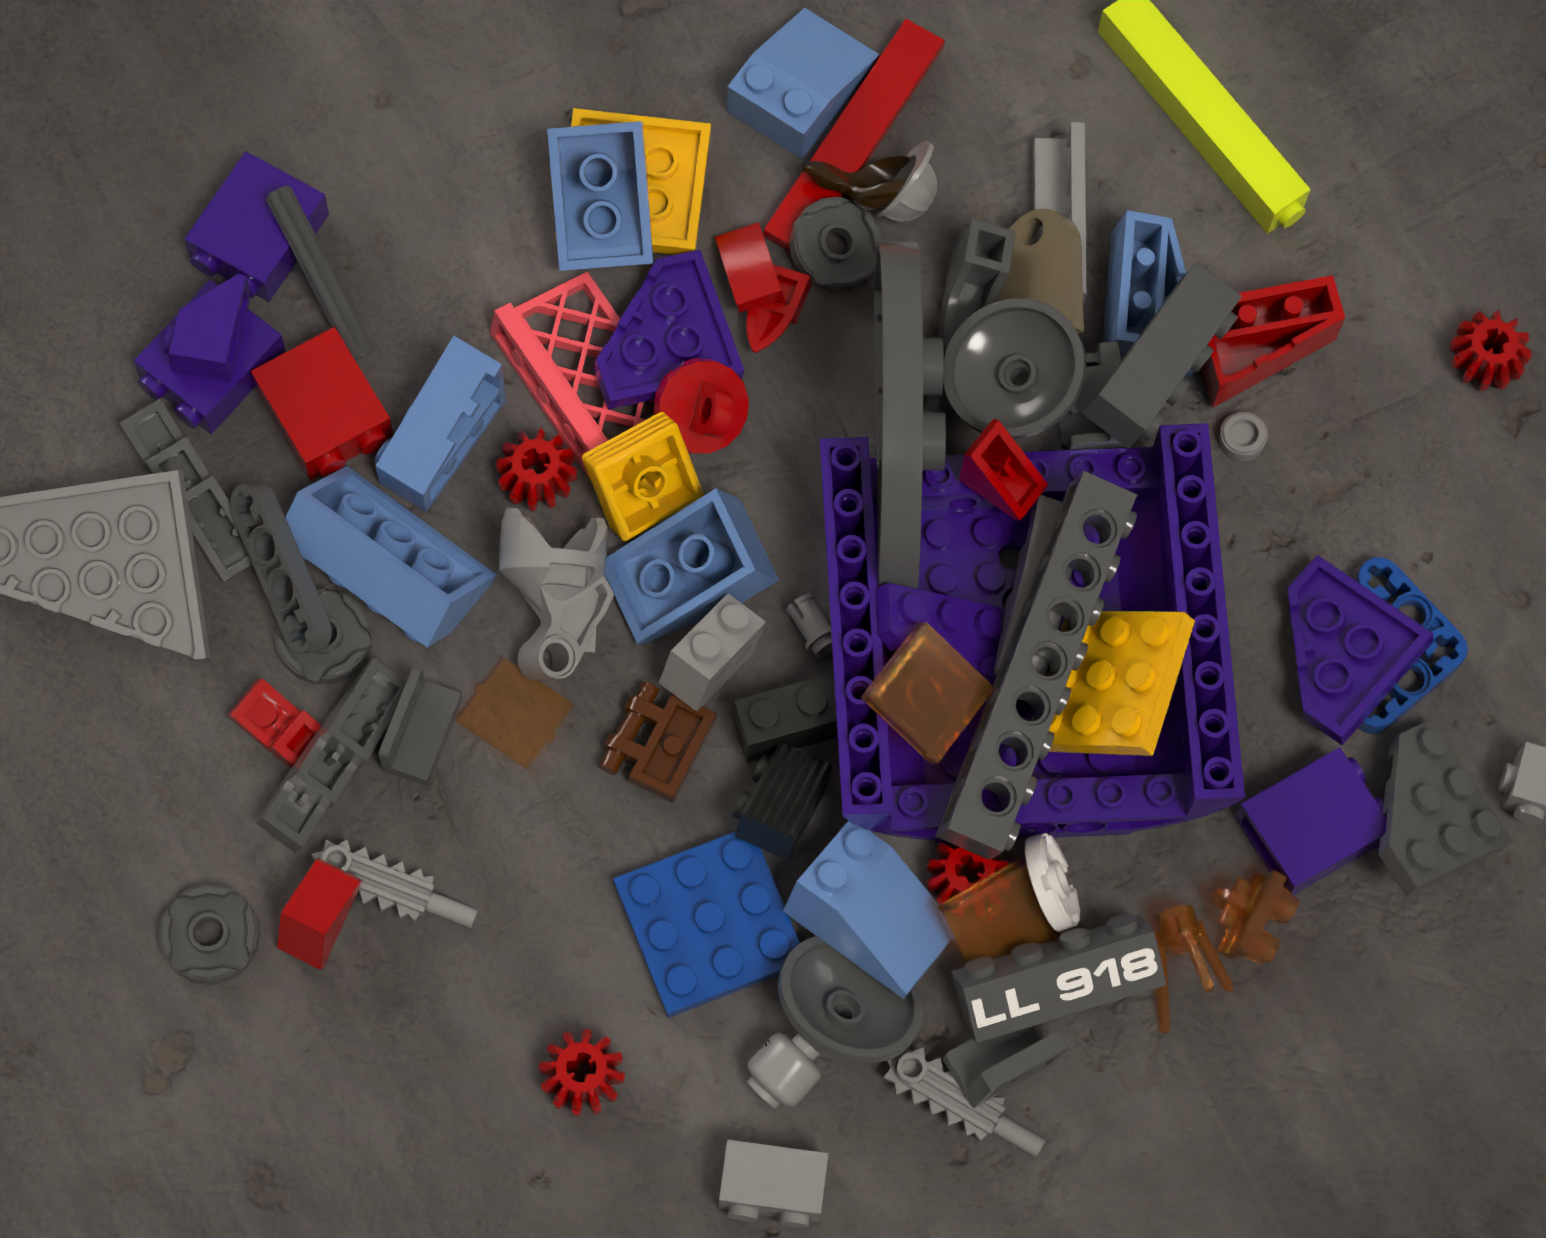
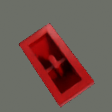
[959,419,1049,521]
[277,858,363,970]

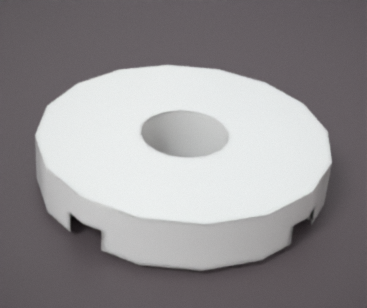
[1025,833,1080,932]

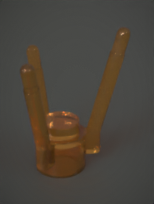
[1155,905,1234,1033]

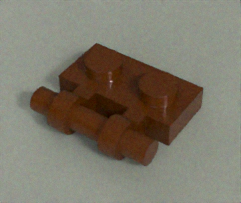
[599,682,717,803]

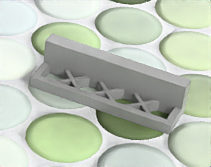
[1033,122,1087,304]

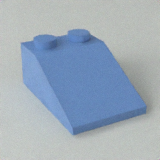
[727,7,880,159]
[547,121,653,271]
[606,488,779,645]
[783,821,959,999]

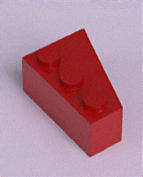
[1201,275,1345,408]

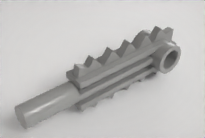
[311,840,479,929]
[883,1047,1046,1158]

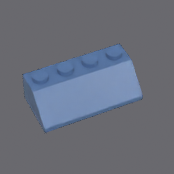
[285,466,497,648]

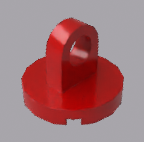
[654,358,749,454]

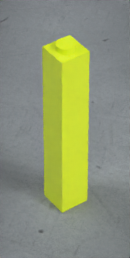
[1098,0,1311,234]

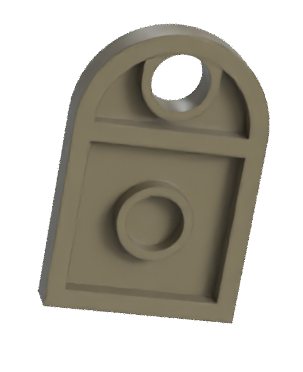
[997,208,1084,334]

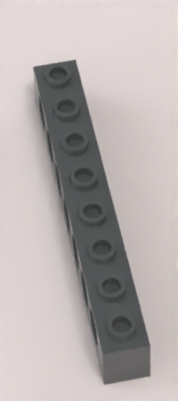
[935,471,1137,860]

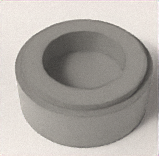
[1218,412,1268,462]

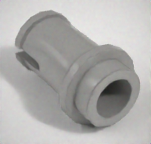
[786,594,833,658]

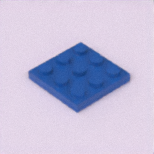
[613,832,800,1018]

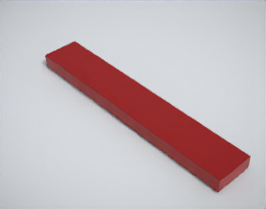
[763,19,945,252]

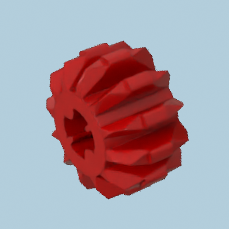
[1449,310,1532,392]
[496,428,577,512]
[926,842,1010,918]
[539,1029,625,1117]

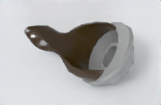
[802,140,937,222]

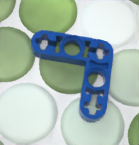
[1355,557,1468,734]

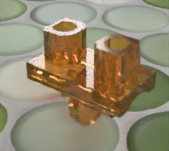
[1212,870,1300,964]

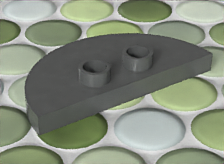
[874,241,946,588]

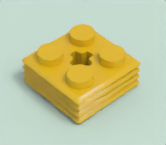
[582,412,704,541]

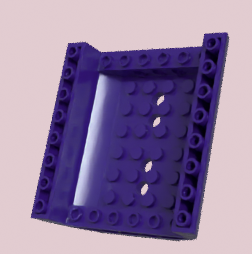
[820,423,1245,843]

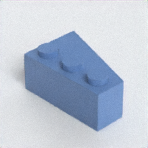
[1102,210,1195,376]
[375,336,506,512]

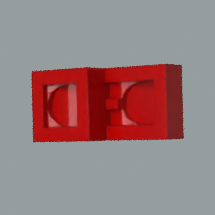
[715,222,784,313]
[227,678,322,768]

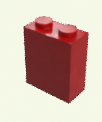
[251,327,393,480]

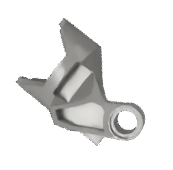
[498,507,614,682]

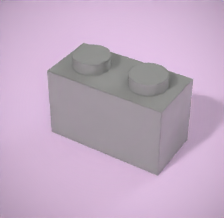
[659,593,766,712]
[718,1140,829,1228]

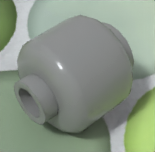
[747,1032,822,1109]

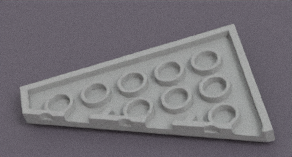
[0,470,211,660]

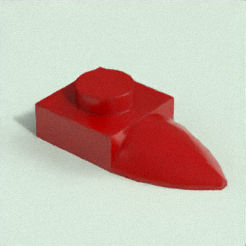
[747,265,812,353]

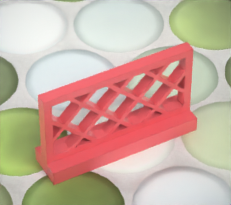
[490,271,655,480]

